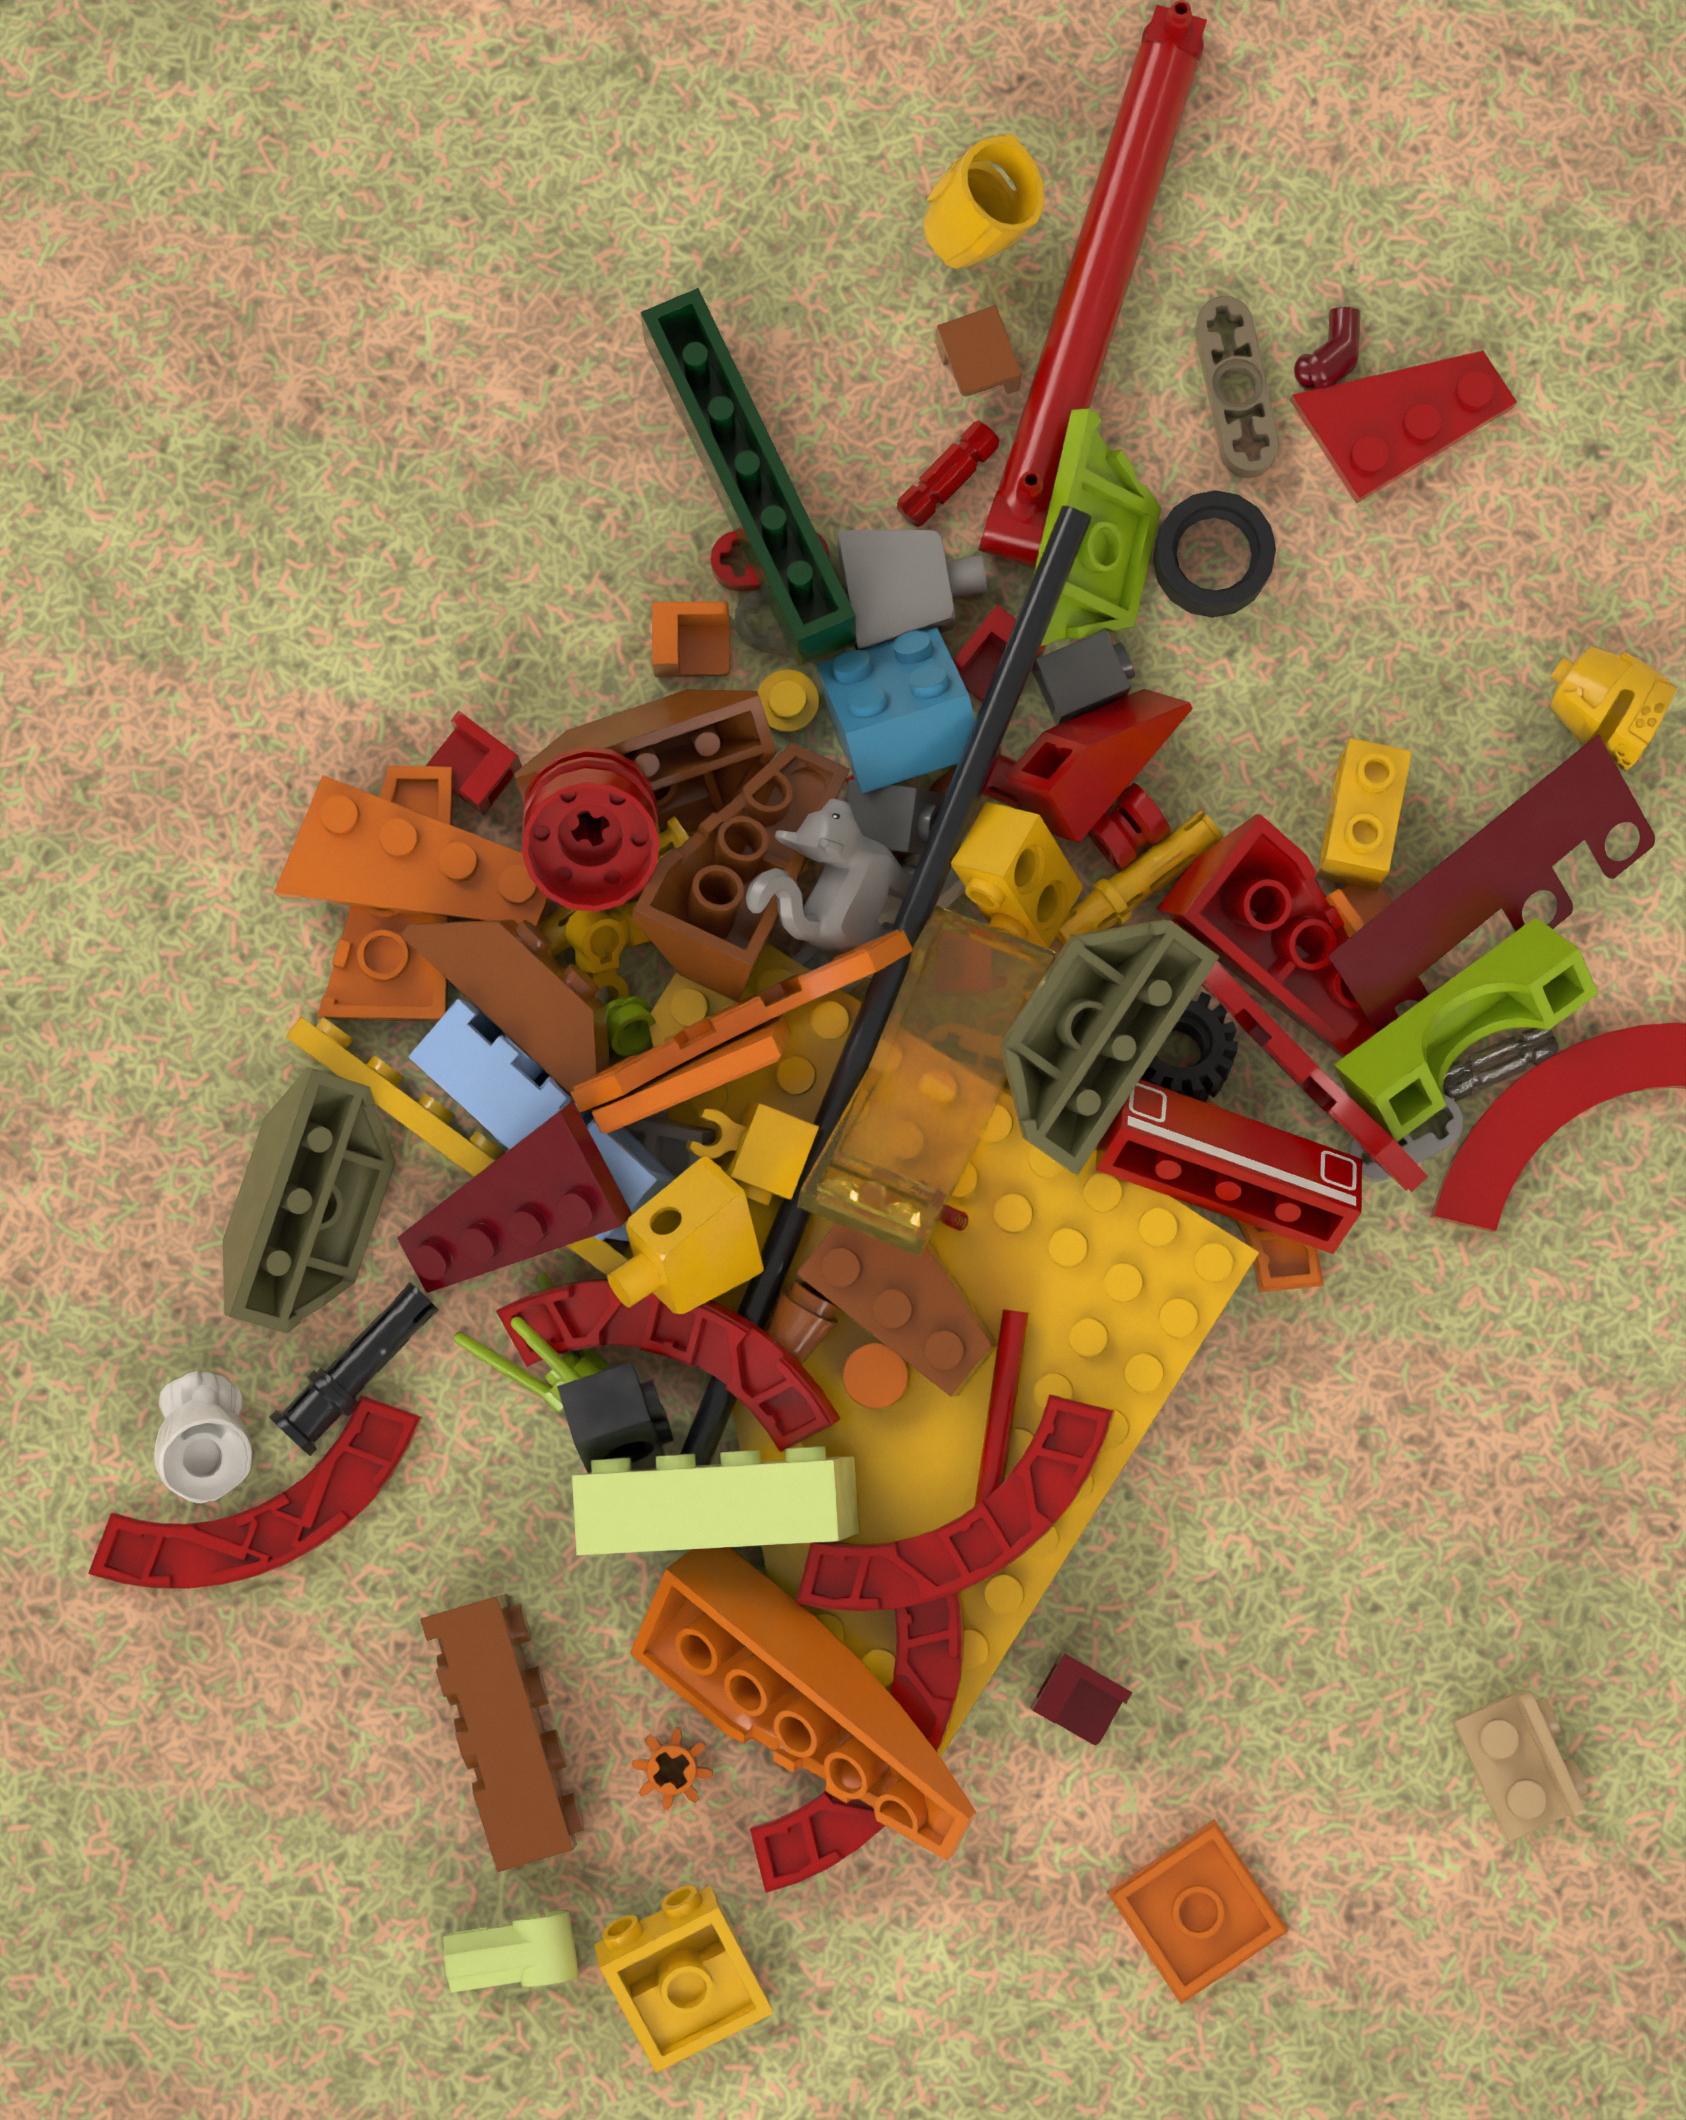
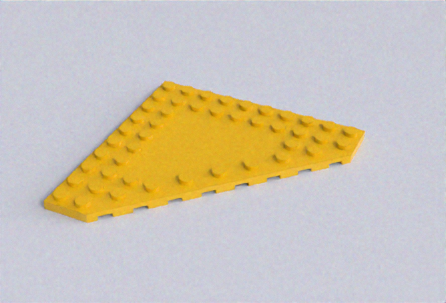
[648,944,1259,1757]

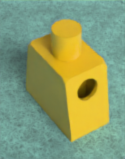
[607,1155,764,1314]

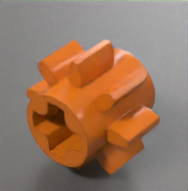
[631,1727,713,1811]

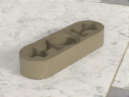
[1195,296,1279,478]

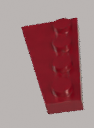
[397,1100,632,1293]

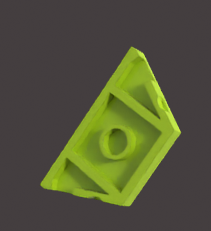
[1033,408,1161,646]

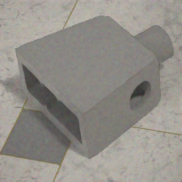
[837,530,987,650]

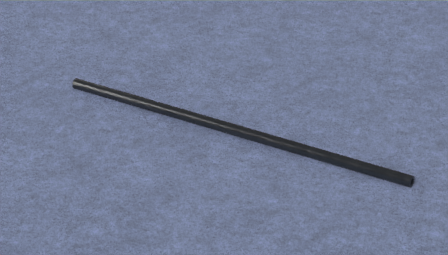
[680,505,1092,1466]

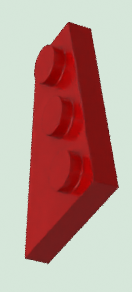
[1290,350,1517,503]

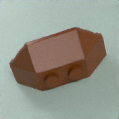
[514,689,777,834]
[400,919,610,1112]

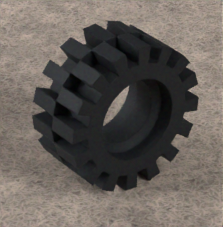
[1141,992,1238,1103]

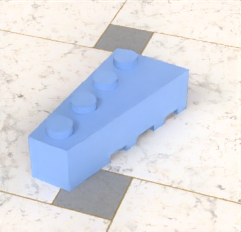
[408,999,676,1241]

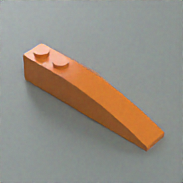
[629,1547,977,1860]

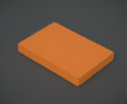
[591,1014,792,1134]

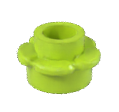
[606,996,656,1056]

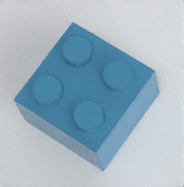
[816,626,975,794]

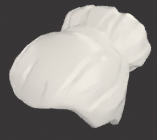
[154,1371,253,1504]

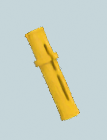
[1056,810,1223,946]

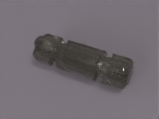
[1443,1028,1559,1102]

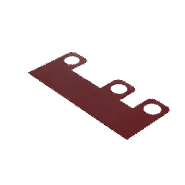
[1328,734,1655,1033]

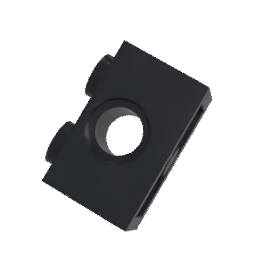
[557,1362,674,1473]

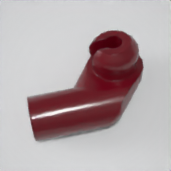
[1294,307,1361,388]

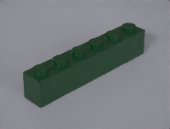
[640,288,856,666]

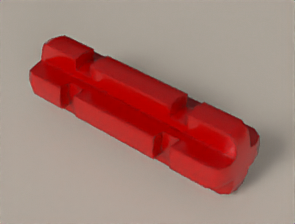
[897,420,1000,527]

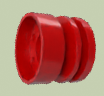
[522,746,660,912]

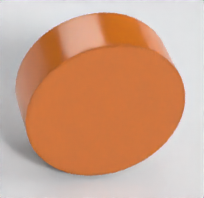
[843,1343,910,1409]

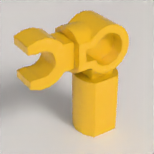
[565,900,652,1000]

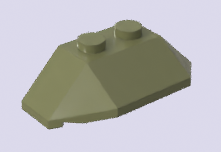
[999,919,1219,1175]
[223,1067,396,1333]

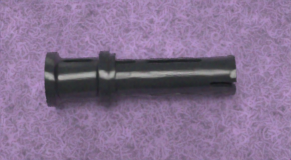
[269,1282,439,1456]

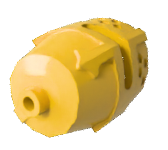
[923,133,1045,269]
[1549,646,1678,772]

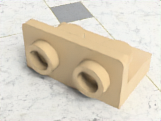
[1451,1689,1588,1842]

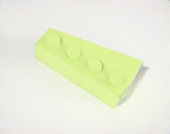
[572,1446,859,1556]

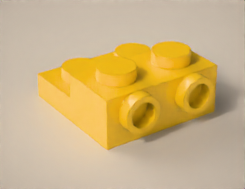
[594,1885,773,2073]

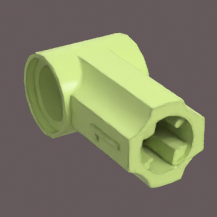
[443,1910,579,1993]

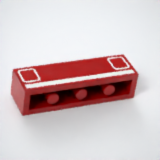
[1095,1079,1363,1254]

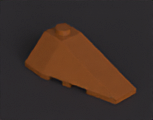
[631,742,850,1003]

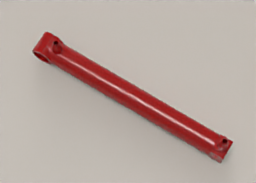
[979,0,1207,568]

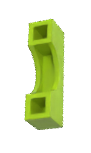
[1334,917,1599,1142]

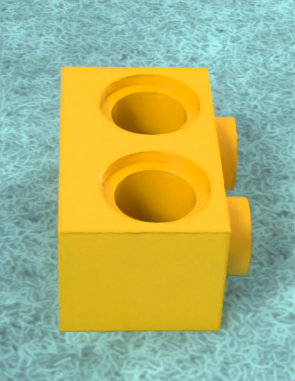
[1315,738,1412,891]
[950,802,1084,949]

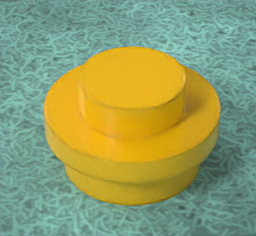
[757,669,819,733]

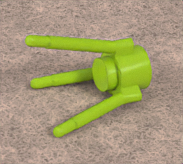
[454,1273,608,1414]

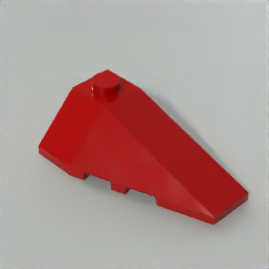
[1156,814,1399,1058]

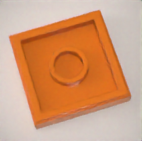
[1107,1819,1289,2004]

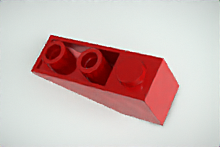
[1004,689,1193,843]

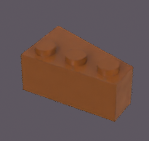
[796,1170,998,1397]

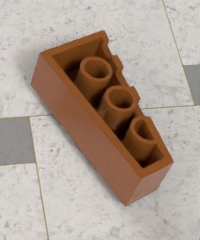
[420,1594,584,1872]

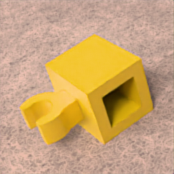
[685,1101,819,1206]

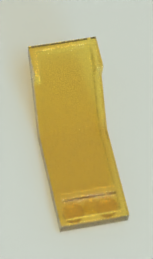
[797,906,1057,1257]

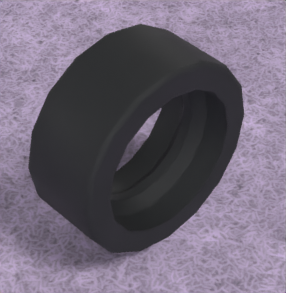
[1153,490,1276,618]

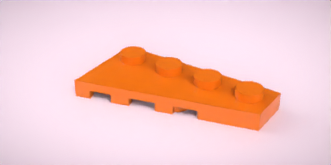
[317,766,454,1022]
[274,775,550,928]

